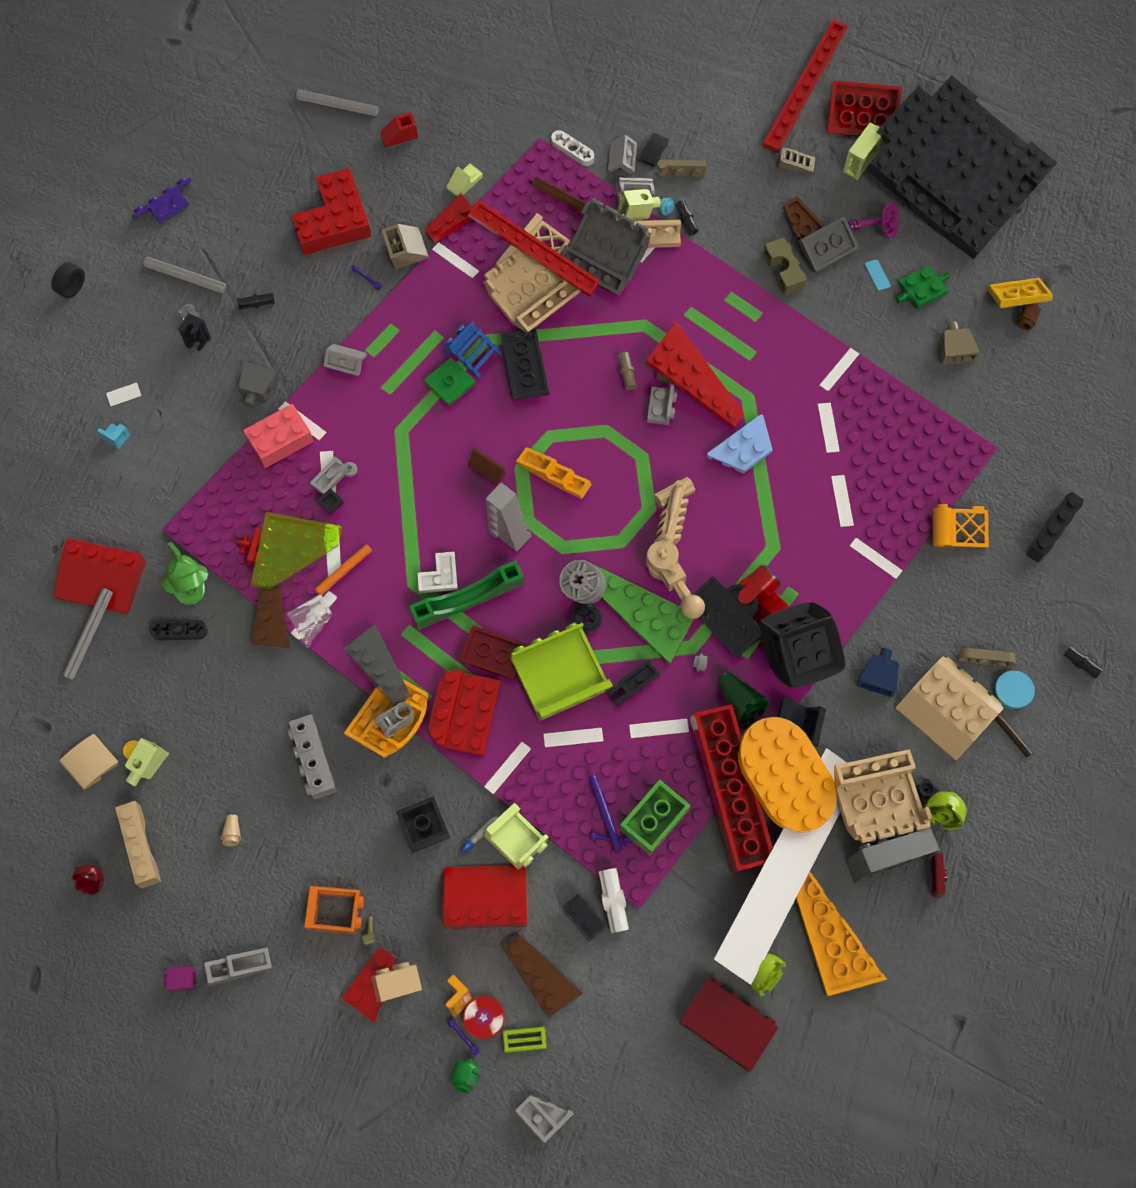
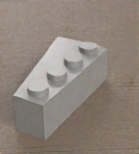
[486,482,531,552]

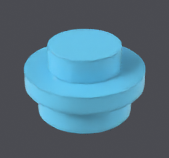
[658,198,674,215]

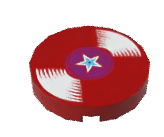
[463,996,505,1040]

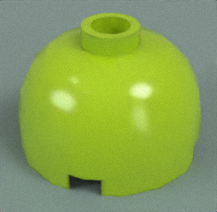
[926,791,967,830]
[748,953,786,996]

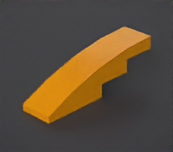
[516,447,592,499]

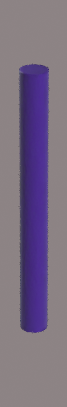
[588,774,623,852]

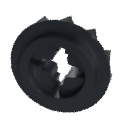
[571,604,602,634]

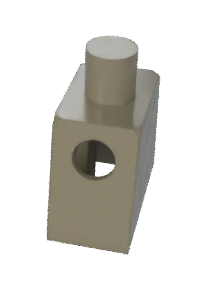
[940,322,979,365]

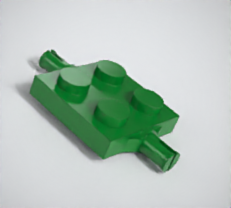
[895,265,950,309]

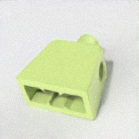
[617,189,661,221]
[125,738,169,786]

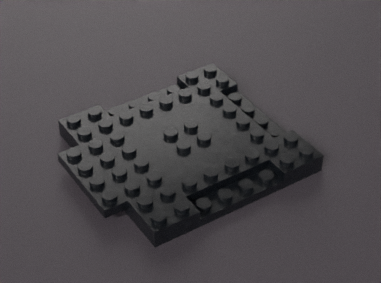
[867,75,1058,260]

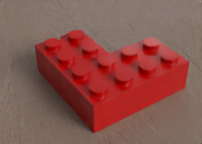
[291,168,371,255]

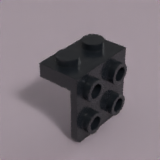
[777,698,826,747]

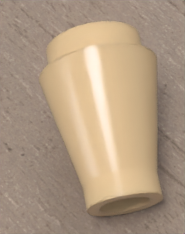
[220,814,241,846]

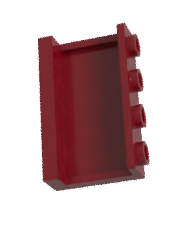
[679,978,779,1072]

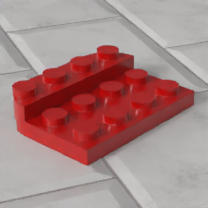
[429,670,501,757]

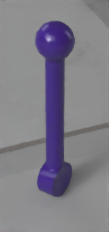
[352,265,381,290]
[589,832,631,846]
[448,1019,479,1055]

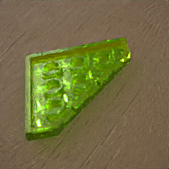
[251,512,342,589]

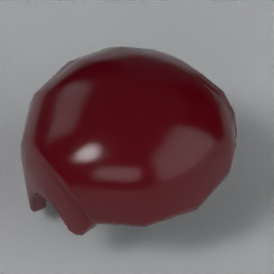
[71,864,104,895]

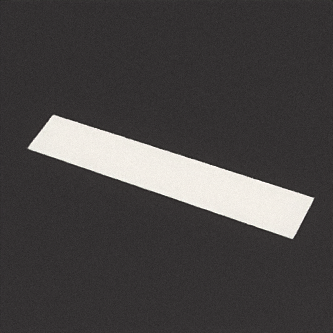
[714,748,847,985]

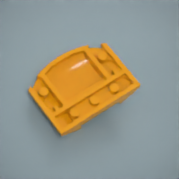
[344,679,428,758]

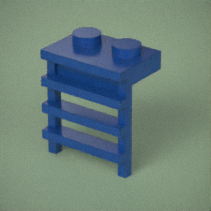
[442,321,502,379]

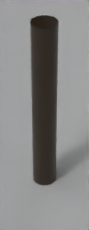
[994,713,1033,758]

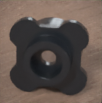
[915,778,938,802]

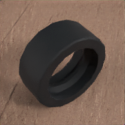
[51,262,85,298]

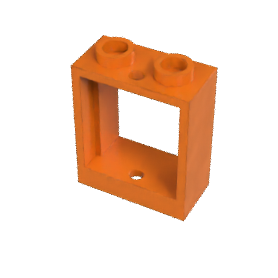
[304,886,364,935]

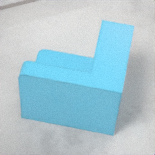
[97,423,130,449]

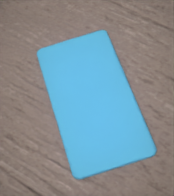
[865,259,891,291]

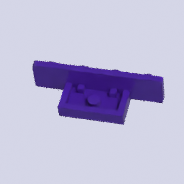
[132,177,193,224]

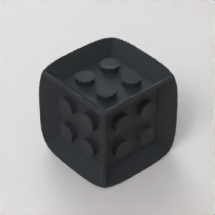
[760,602,846,688]

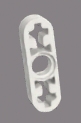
[551,131,594,166]

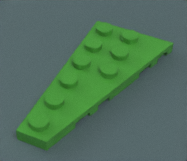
[593,564,694,665]

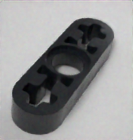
[149,620,208,641]

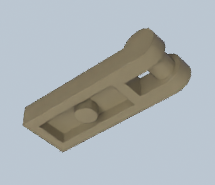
[656,159,706,178]

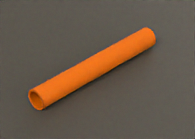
[315,544,372,596]

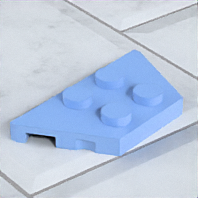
[706,414,772,474]

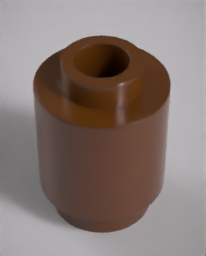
[1018,303,1041,330]

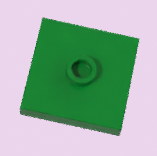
[424,358,476,406]

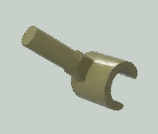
[362,916,376,947]

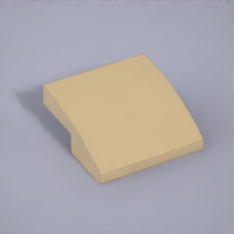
[60,734,118,790]

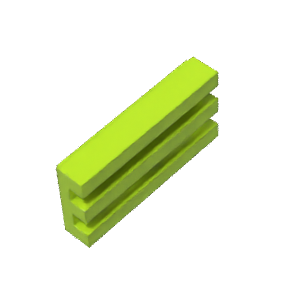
[503,1027,547,1053]

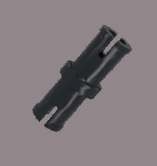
[675,200,699,236]
[237,292,275,310]
[1063,646,1103,679]

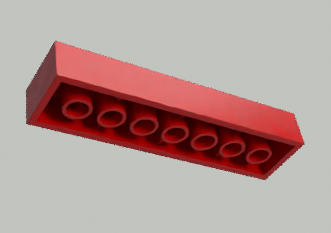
[690,704,773,873]

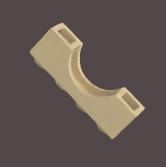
[115,801,161,889]

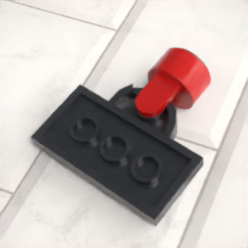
[692,565,781,659]

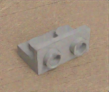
[647,385,677,425]

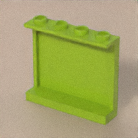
[510,623,613,721]

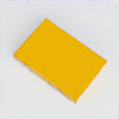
[988,278,1053,308]

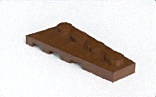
[502,935,583,1018]

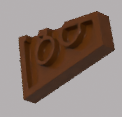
[783,196,825,254]
[251,586,290,649]

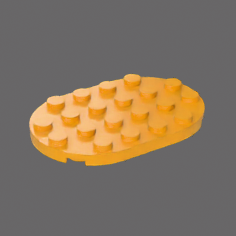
[738,717,836,833]

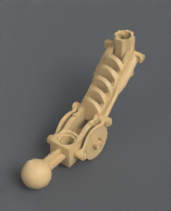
[646,477,705,619]

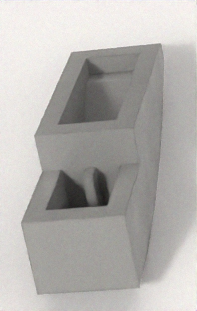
[202,947,272,987]

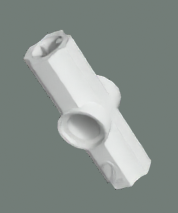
[599,868,629,933]

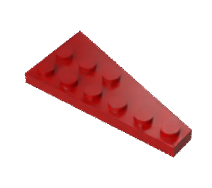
[645,321,744,429]

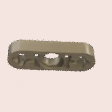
[959,648,1016,667]

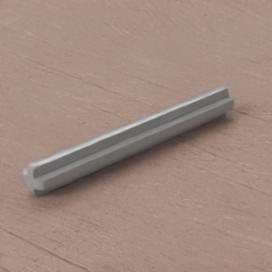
[296,89,378,116]
[143,257,226,293]
[63,589,113,680]

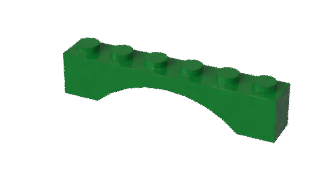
[409,560,524,630]

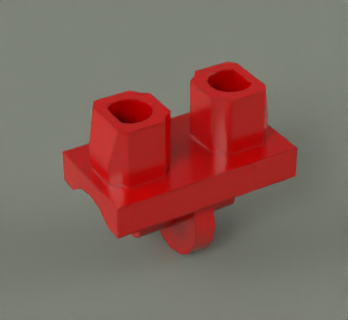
[236,528,270,567]

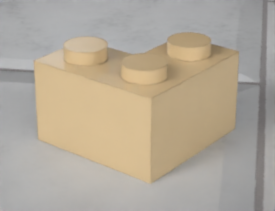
[371,962,422,1002]

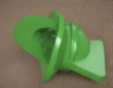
[161,542,208,605]

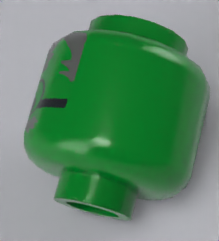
[450,1058,481,1093]

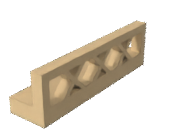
[634,220,681,248]

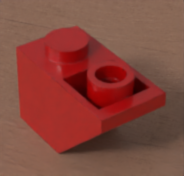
[380,112,418,148]

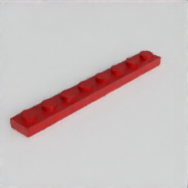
[468,199,600,297]

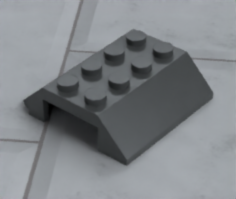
[561,198,651,295]

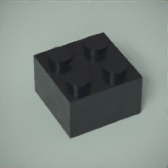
[396,796,450,854]

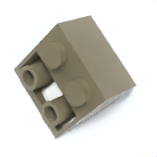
[381,224,429,269]

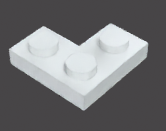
[418,552,458,593]

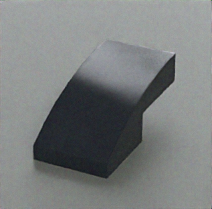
[639,133,669,167]

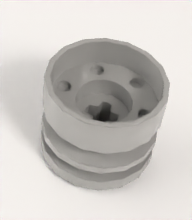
[559,560,606,604]

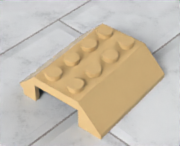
[484,240,581,333]
[895,656,1004,761]
[834,749,932,843]

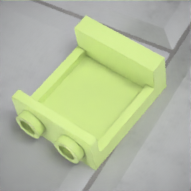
[484,803,549,870]

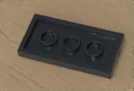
[500,328,549,401]

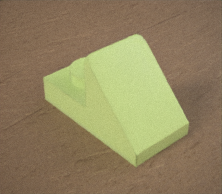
[446,164,483,197]

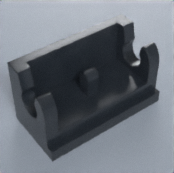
[178,313,211,351]

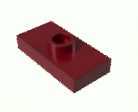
[931,853,947,898]

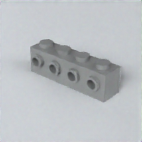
[287,714,337,800]

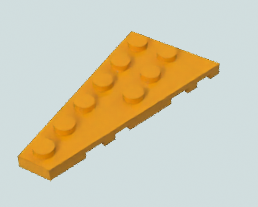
[796,871,887,997]

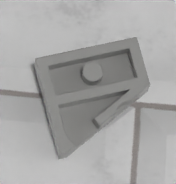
[514,1095,574,1144]

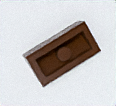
[468,448,505,485]

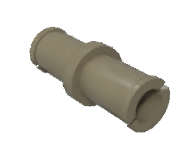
[618,352,637,390]

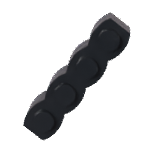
[1026,492,1084,563]

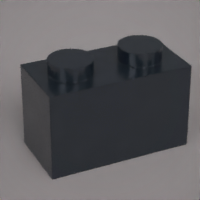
[562,893,605,942]

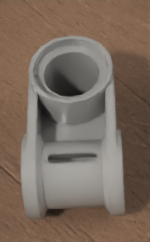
[374,702,414,738]

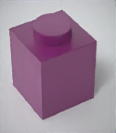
[163,966,196,992]

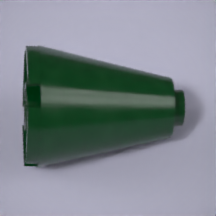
[717,672,769,727]

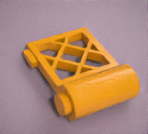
[933,504,989,548]

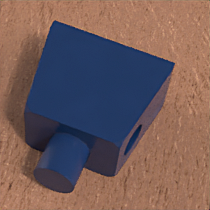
[856,648,899,698]

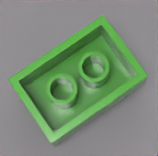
[619,779,691,856]

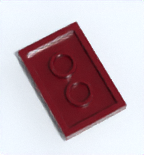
[459,625,527,681]

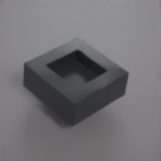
[317,488,344,516]

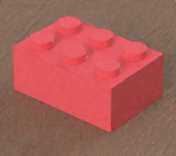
[243,404,314,468]

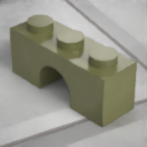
[763,238,807,296]

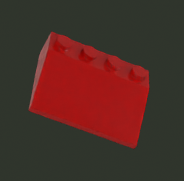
[827,80,902,136]
[54,538,146,614]
[444,865,528,930]

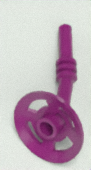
[848,202,899,238]

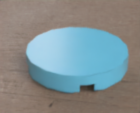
[994,670,1035,709]

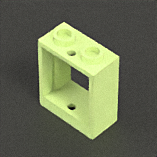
[843,123,882,180]

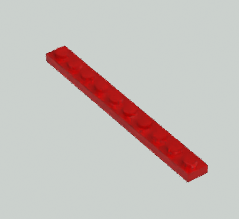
[763,20,848,153]

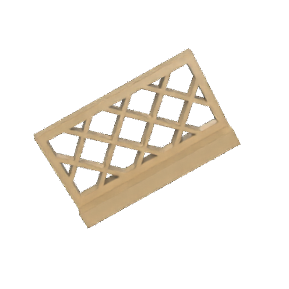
[495,213,570,271]

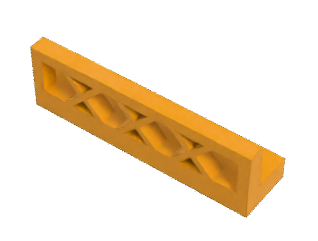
[445,974,472,1018]

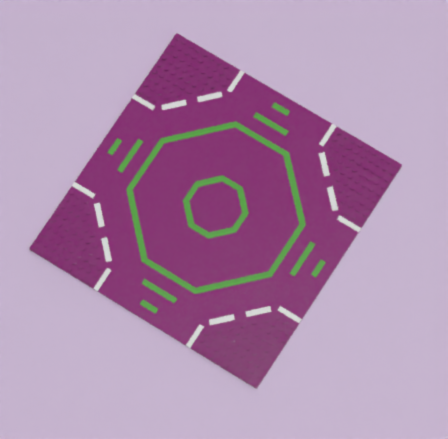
[163,138,997,909]

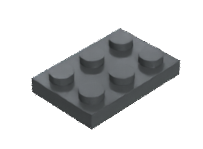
[798,216,859,272]

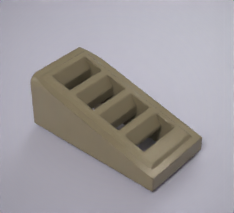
[779,147,815,174]

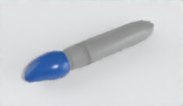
[461,817,498,852]

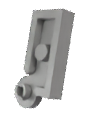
[310,457,357,495]

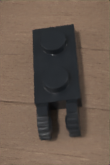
[606,660,661,707]

